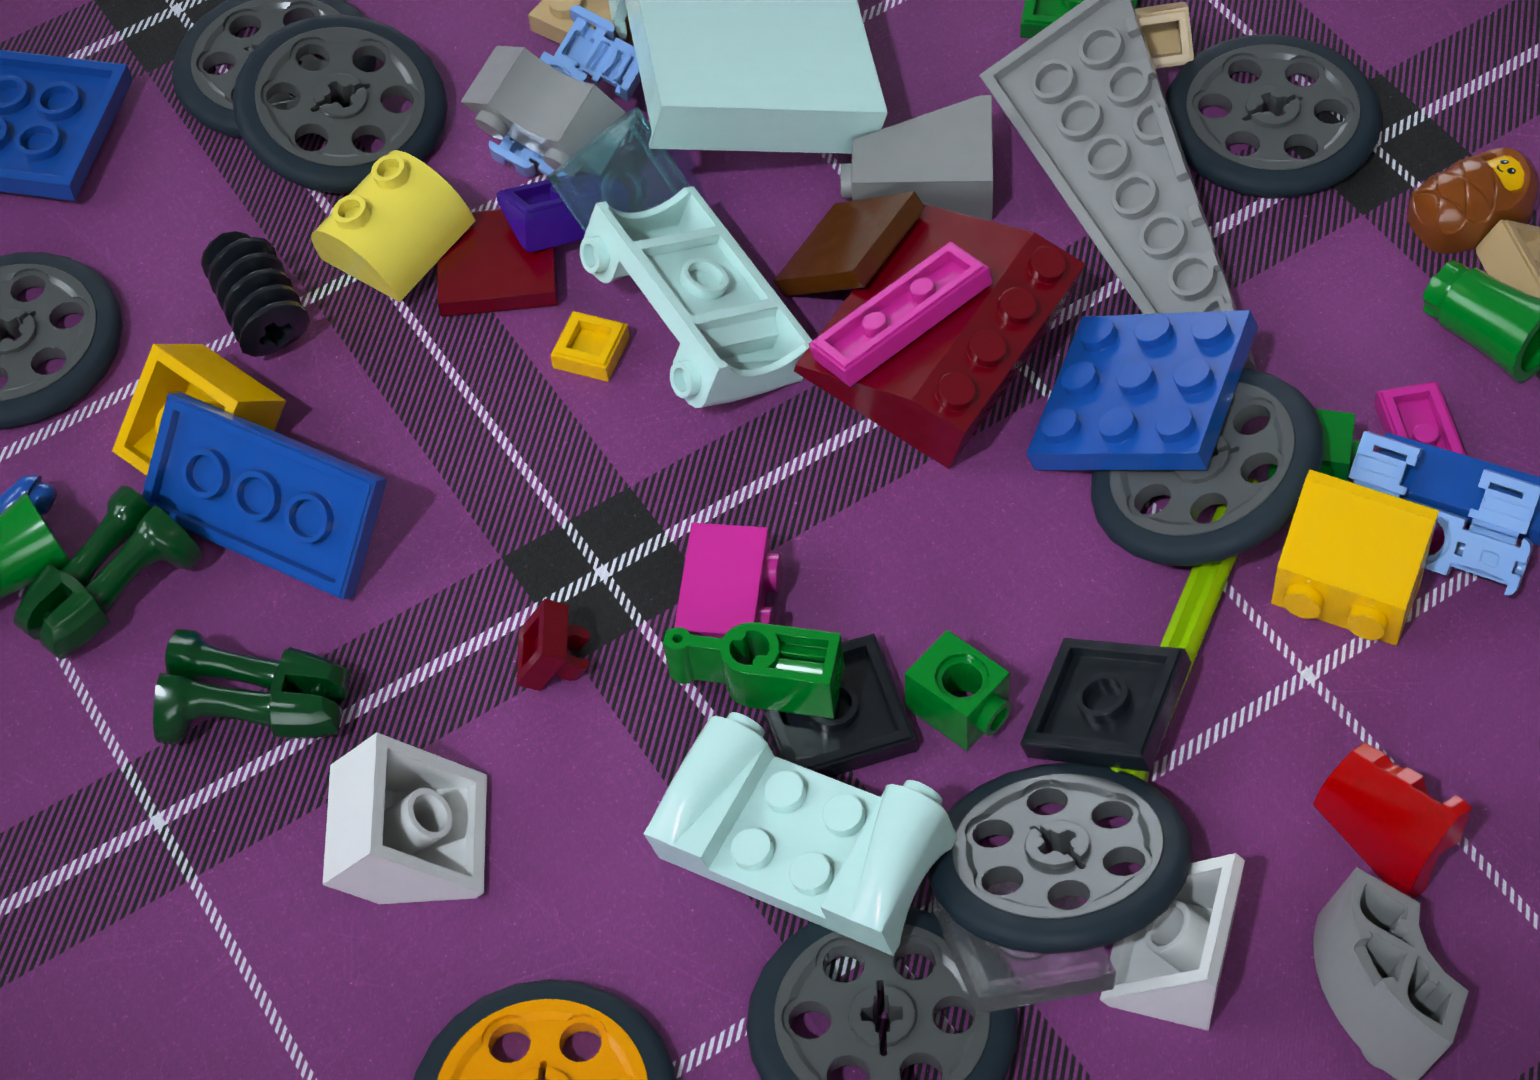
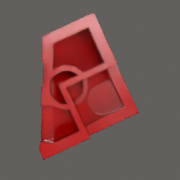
[1313,742,1472,899]

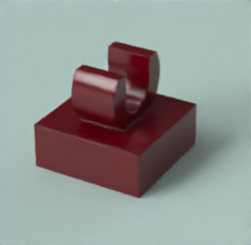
[516,599,590,691]

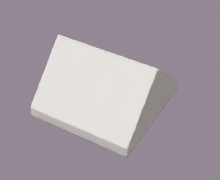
[1100,853,1245,1031]

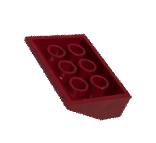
[794,204,1086,469]

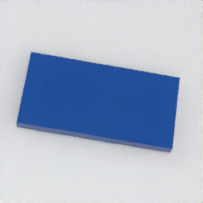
[142,392,387,600]

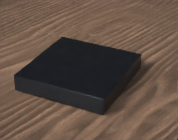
[761,633,917,777]
[1020,638,1191,772]

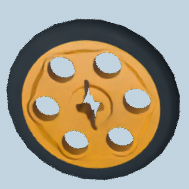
[413,979,677,1080]

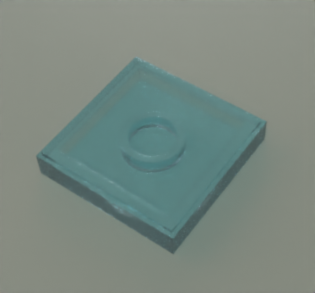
[547,108,691,232]

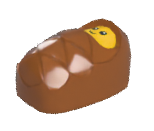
[1406,147,1539,254]

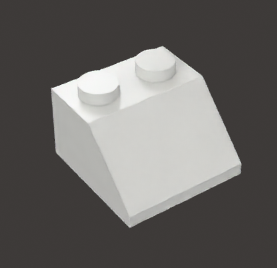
[322,732,487,904]

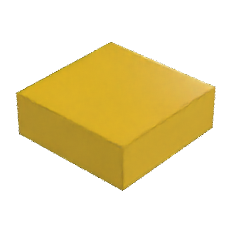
[550,311,630,382]

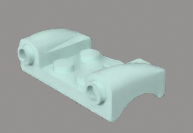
[580,186,813,408]
[643,712,957,956]

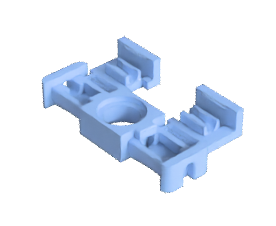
[489,5,641,178]
[1345,431,1540,595]

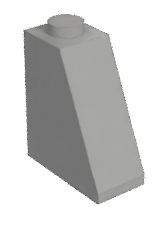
[841,95,993,220]

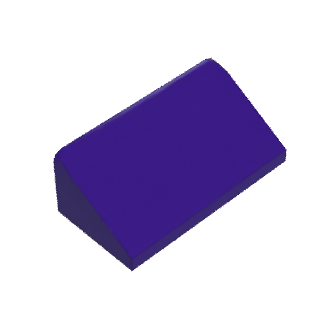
[497,172,627,252]

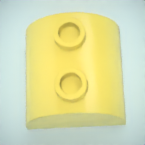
[311,150,476,302]

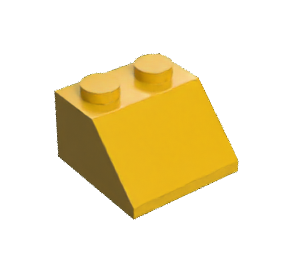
[112,344,286,476]
[1271,469,1439,646]

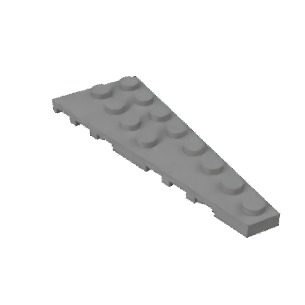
[979,0,1257,370]

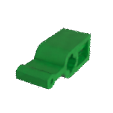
[663,622,845,719]

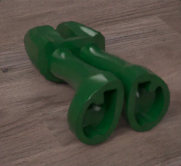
[13,485,203,660]
[153,629,351,745]

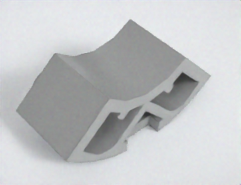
[461,46,634,177]
[1313,867,1469,1080]

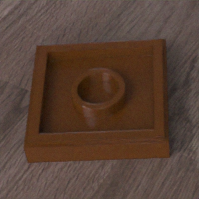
[773,191,925,296]

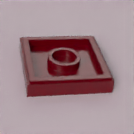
[437,209,558,317]

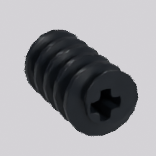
[200,231,309,357]

